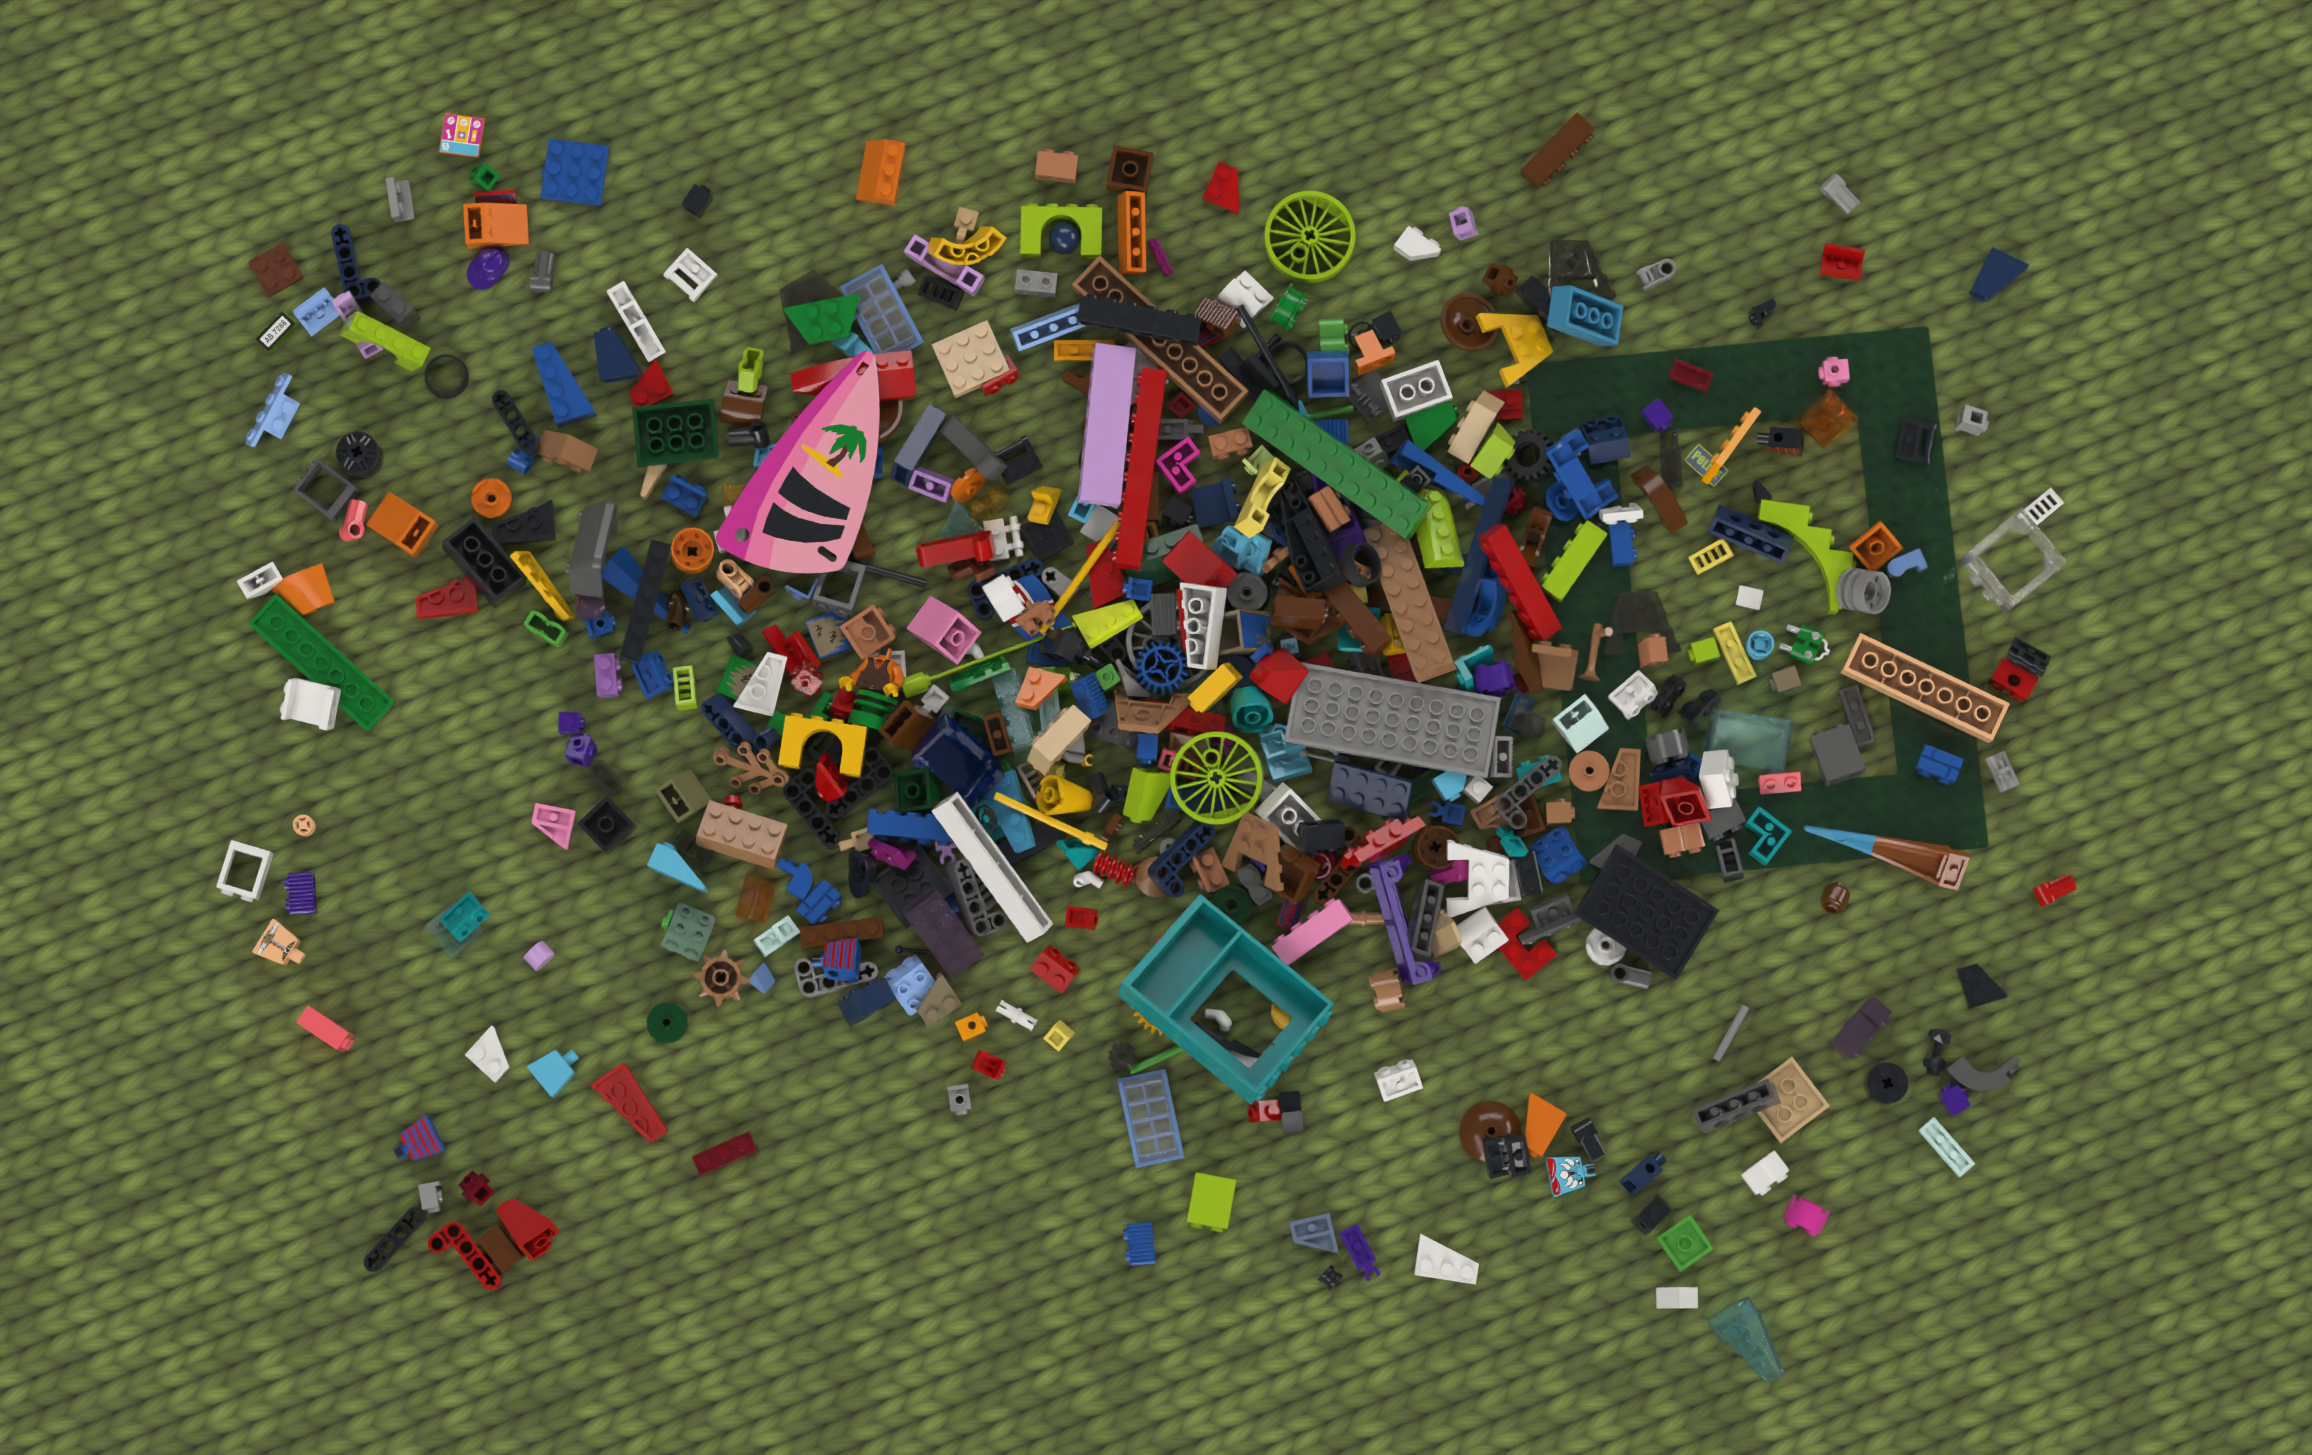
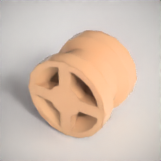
[293,815,316,837]

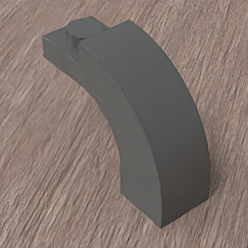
[1944,1055,2021,1091]

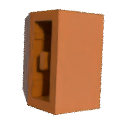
[463,203,529,249]
[366,492,439,558]

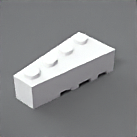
[1180,583,1227,670]

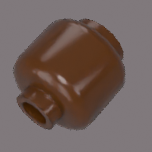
[1820,882,1850,914]

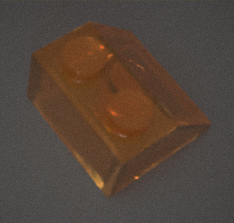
[1796,388,1858,449]

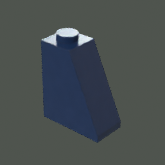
[1969,247,2029,303]
[594,327,644,383]

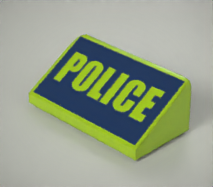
[1684,444,1729,487]

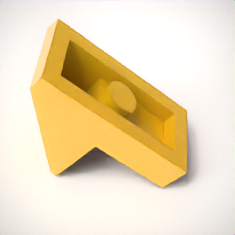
[1028,486,1062,525]

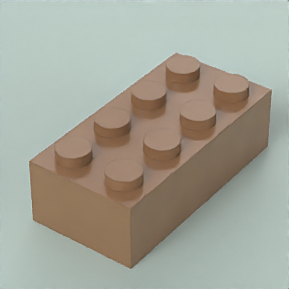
[696,800,788,870]

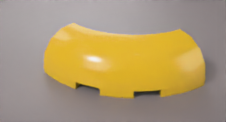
[927,226,1007,265]

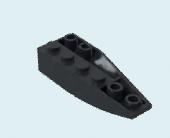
[1278,475,1348,593]

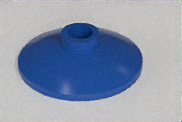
[1546,482,1579,521]

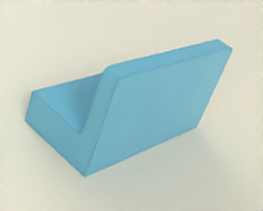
[710,586,756,628]

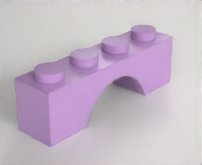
[904,234,985,297]

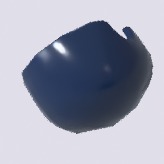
[1049,222,1080,255]

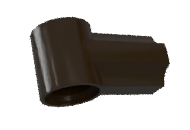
[664,590,690,632]

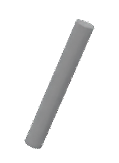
[1713,1004,1749,1062]

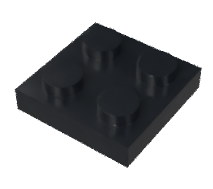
[1020,508,1075,562]

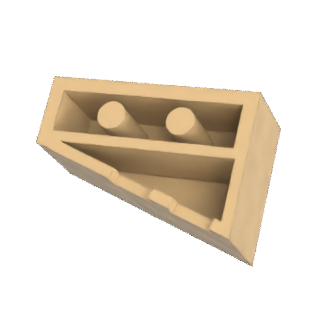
[1447,391,1505,464]

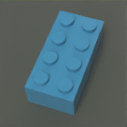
[1547,286,1623,346]

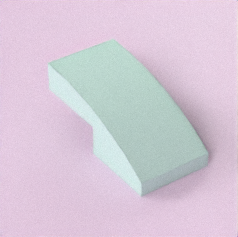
[753,915,800,957]

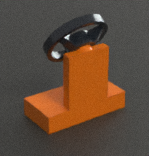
[1348,321,1395,376]

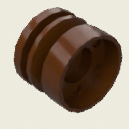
[1412,825,1459,869]

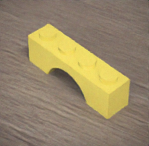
[1234,457,1291,538]

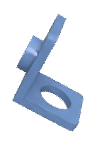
[785,578,819,602]

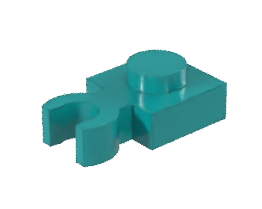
[1496,826,1528,857]

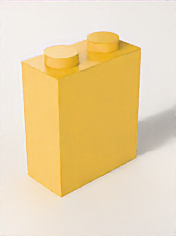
[1187,662,1243,713]

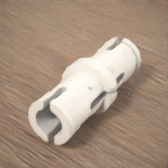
[996,1000,1038,1031]

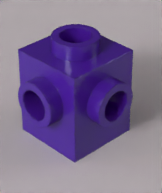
[565,733,597,768]

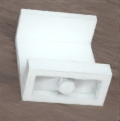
[280,678,341,730]

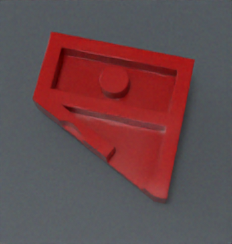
[1203,161,1239,214]
[628,359,674,407]

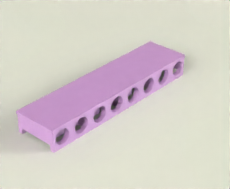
[1077,343,1136,509]

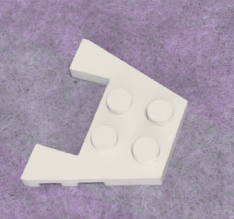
[1446,840,1509,918]

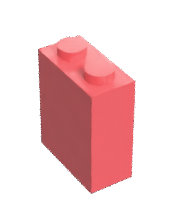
[296,1006,355,1052]

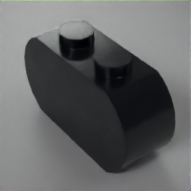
[1516,276,1560,333]

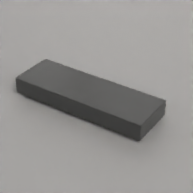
[1838,684,1876,748]

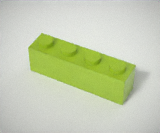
[1540,520,1607,603]

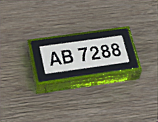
[254,311,298,354]

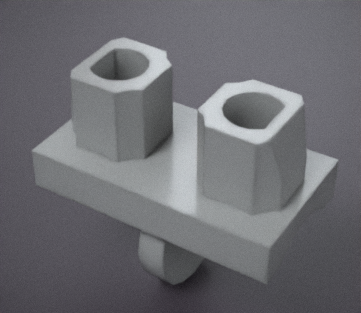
[1985,751,2019,793]

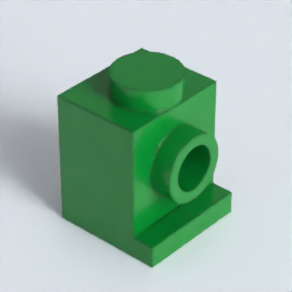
[468,163,501,191]

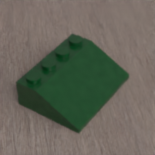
[632,399,719,467]

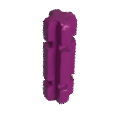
[1148,238,1173,277]

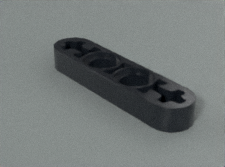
[492,390,541,456]
[364,1207,426,1272]

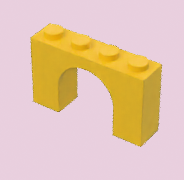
[778,713,868,778]

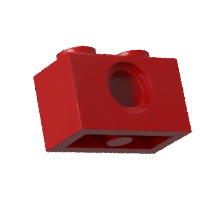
[1989,658,2039,702]

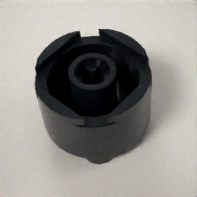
[1864,1063,1908,1105]

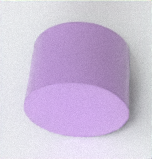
[524,941,555,971]

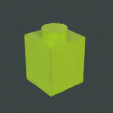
[1687,637,1720,666]

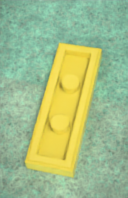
[1712,621,1757,685]

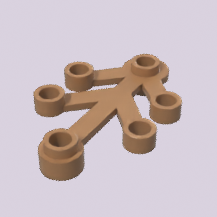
[713,742,790,795]

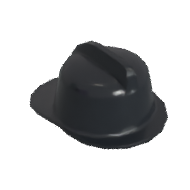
[848,850,877,898]

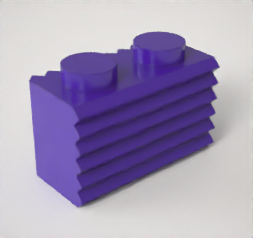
[284,872,317,916]

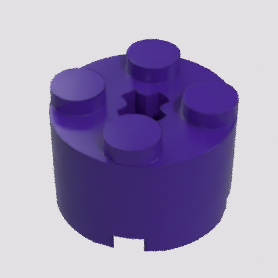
[1472,660,1517,697]

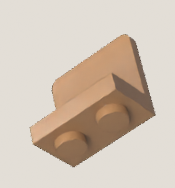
[1532,641,1579,691]

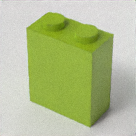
[1187,1172,1236,1233]

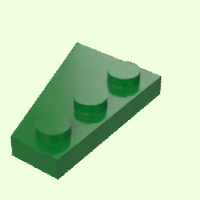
[947,654,1011,692]

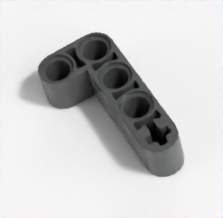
[939,415,1008,482]
[1494,756,1562,829]
[947,859,1009,936]

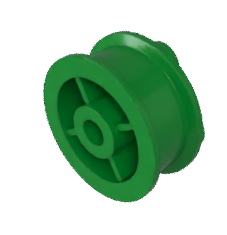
[1269,283,1309,331]

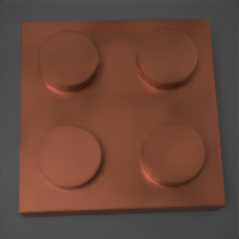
[248,242,304,298]

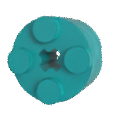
[1230,686,1273,733]

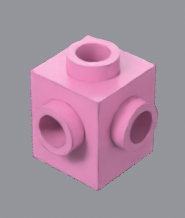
[1818,357,1850,387]

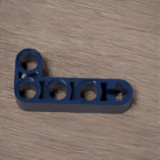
[331,224,381,304]
[968,558,1044,620]
[701,694,779,763]
[1148,821,1215,897]

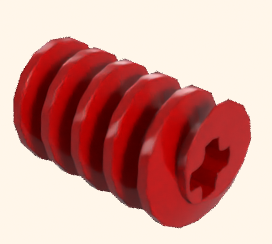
[1093,850,1139,888]

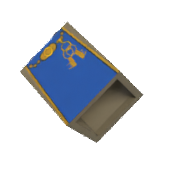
[1218,609,1274,657]

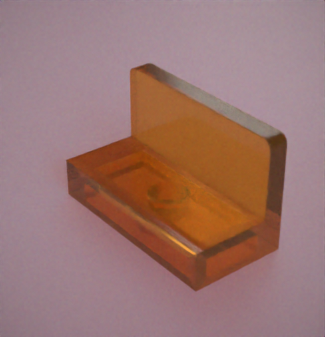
[736,877,776,924]

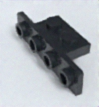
[1218,347,1280,402]

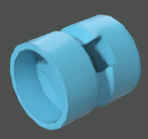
[1745,630,1774,661]

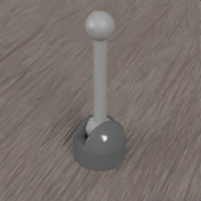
[1300,749,1350,763]

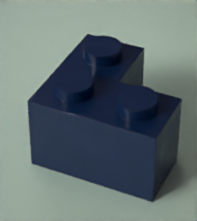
[838,978,897,1027]

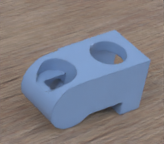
[1886,548,1928,579]

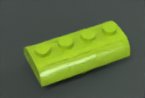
[1416,489,1464,568]

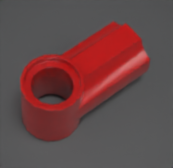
[2032,874,2077,907]

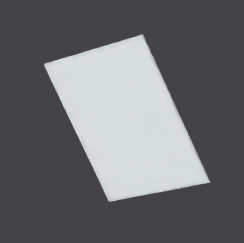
[1736,585,1764,610]

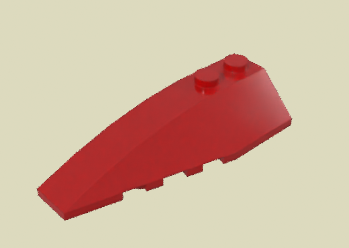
[790,350,916,401]

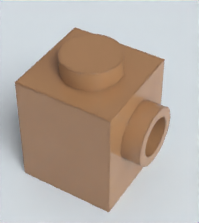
[1545,799,1575,825]

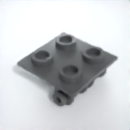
[1346,370,1388,423]

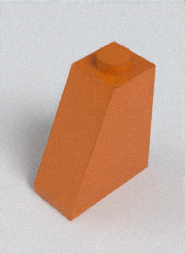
[1524,1093,1567,1158]

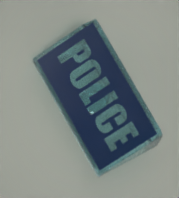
[1501,690,1535,737]

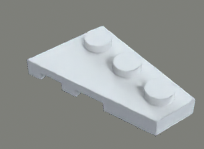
[733,652,787,716]

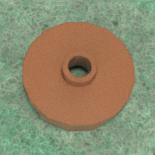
[1568,751,1610,792]

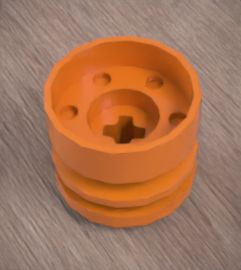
[671,527,714,575]

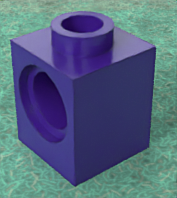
[1641,398,1674,432]

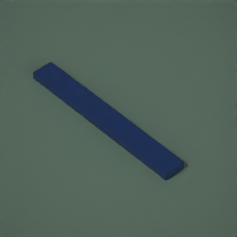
[1443,477,1514,636]

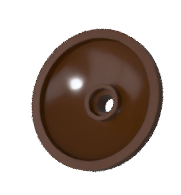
[1440,293,1499,352]
[1459,1101,1521,1163]

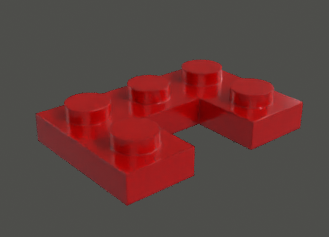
[1498,907,1557,981]

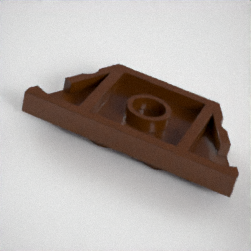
[1277,578,1345,646]

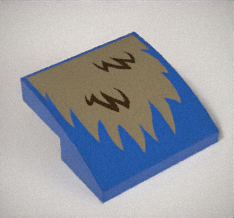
[805,612,853,660]

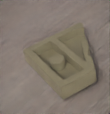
[916,972,962,1027]

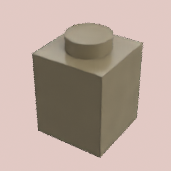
[1768,666,1802,695]

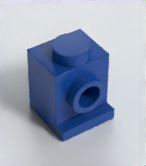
[584,611,617,640]

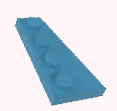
[977,769,1036,853]

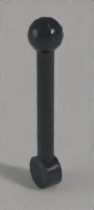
[895,945,938,957]

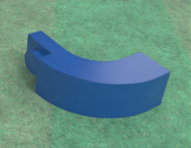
[1464,567,1507,637]

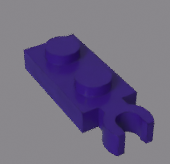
[1339,1224,1380,1281]

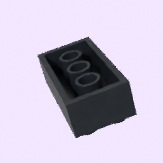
[442,517,527,608]

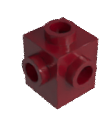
[1504,485,1529,517]
[459,1170,495,1207]

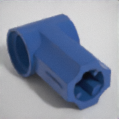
[507,435,541,475]

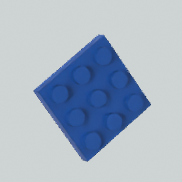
[541,139,609,206]

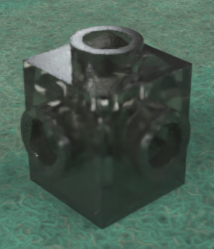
[1108,1042,1137,1072]

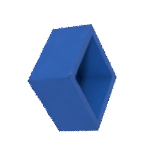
[1307,350,1349,398]

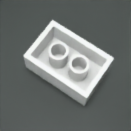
[1380,360,1453,422]
[1254,782,1321,857]

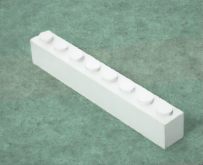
[932,792,1053,943]

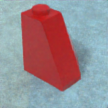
[495,1198,559,1261]

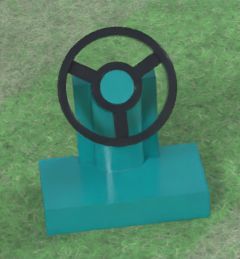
[970,800,1005,842]

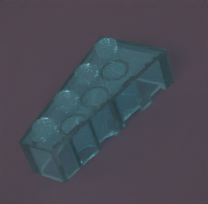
[992,668,1038,756]

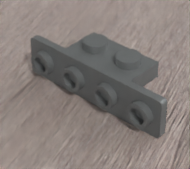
[1517,893,1581,945]

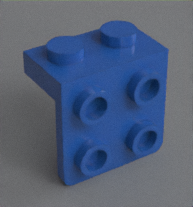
[1530,825,1588,886]

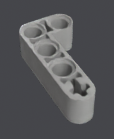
[794,958,879,998]

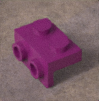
[867,838,917,870]

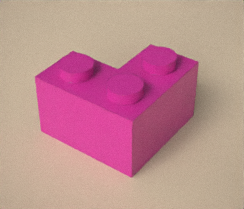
[1155,437,1200,496]

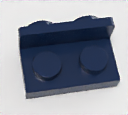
[680,577,719,622]

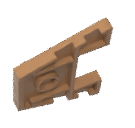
[1114,686,1190,734]
[1222,813,1284,892]

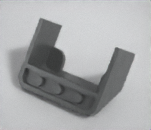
[566,500,618,598]

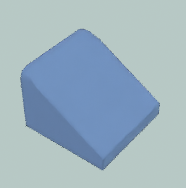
[750,963,776,994]

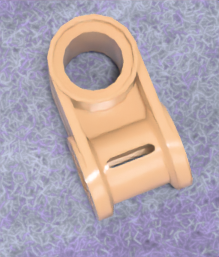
[716,559,755,599]

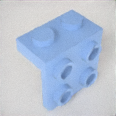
[882,954,935,1015]

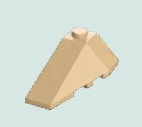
[1431,909,1462,958]

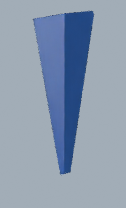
[1388,440,1486,508]
[602,546,690,634]

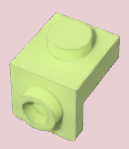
[1242,445,1275,476]

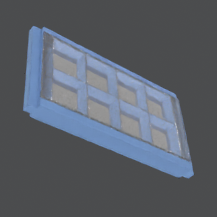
[840,264,924,354]
[1117,1069,1184,1168]

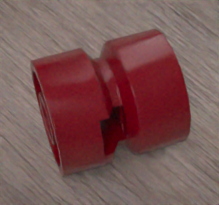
[1309,849,1338,879]

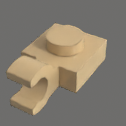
[954,207,979,243]
[839,828,874,852]

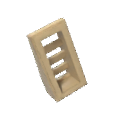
[640,464,667,500]

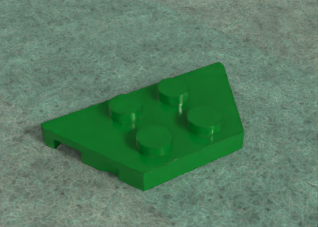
[784,293,861,345]

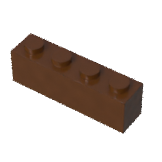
[1520,112,1595,190]
[1322,581,1392,658]
[799,916,885,950]

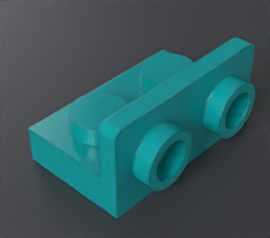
[439,891,490,942]

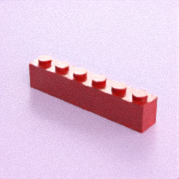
[1478,524,1562,641]

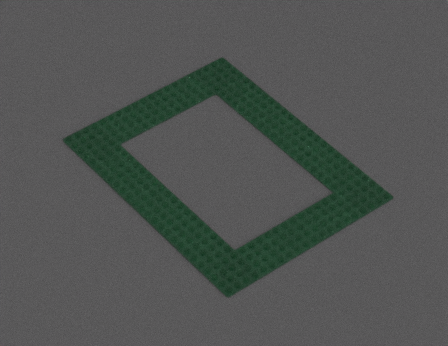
[1526,326,1988,886]

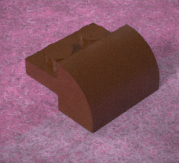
[720,380,768,427]

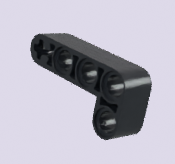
[825,747,894,820]
[783,769,841,850]

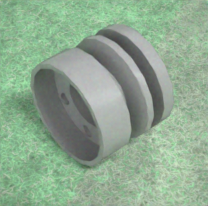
[1836,568,1891,614]

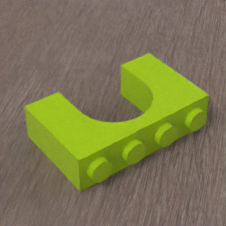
[1020,203,1103,259]
[339,311,430,372]

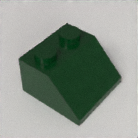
[893,767,943,814]

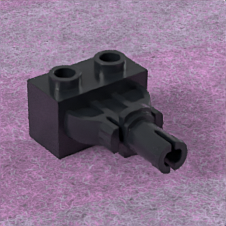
[1038,628,1105,671]

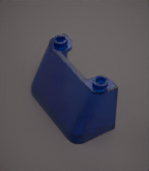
[911,712,1005,810]

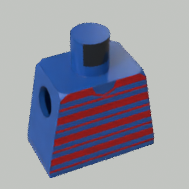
[812,938,862,982]
[393,1115,447,1161]

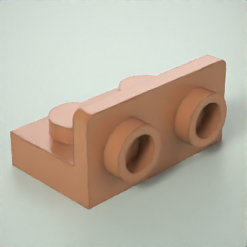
[1189,847,1230,895]

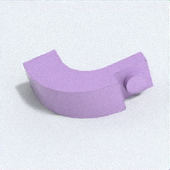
[331,291,383,359]

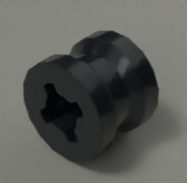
[1111,785,1129,804]
[1318,1265,1343,1291]

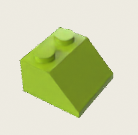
[1470,422,1515,479]

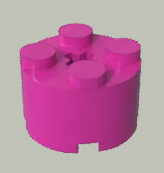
[1782,1194,1831,1237]

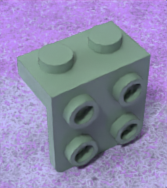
[660,903,716,961]

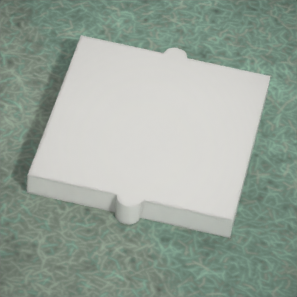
[1080,505,1121,550]

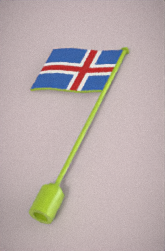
[901,574,1077,699]

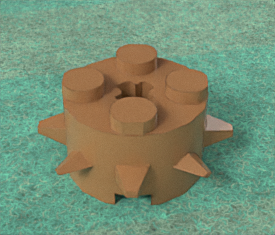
[693,950,750,1007]

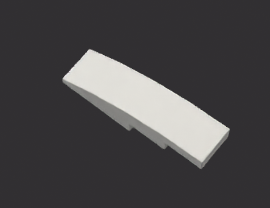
[606,281,666,362]

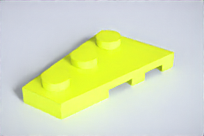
[1072,599,1144,649]

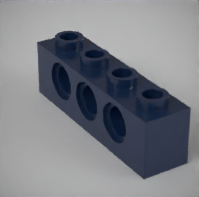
[1708,504,1794,564]

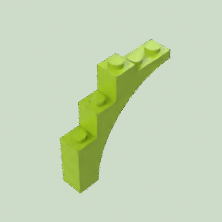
[1757,500,1856,615]

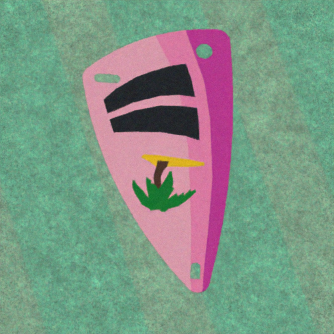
[716,351,880,573]

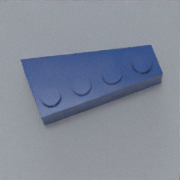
[867,809,954,846]

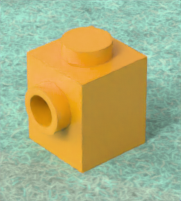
[955,1012,988,1042]

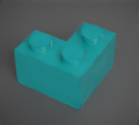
[1744,806,1792,866]

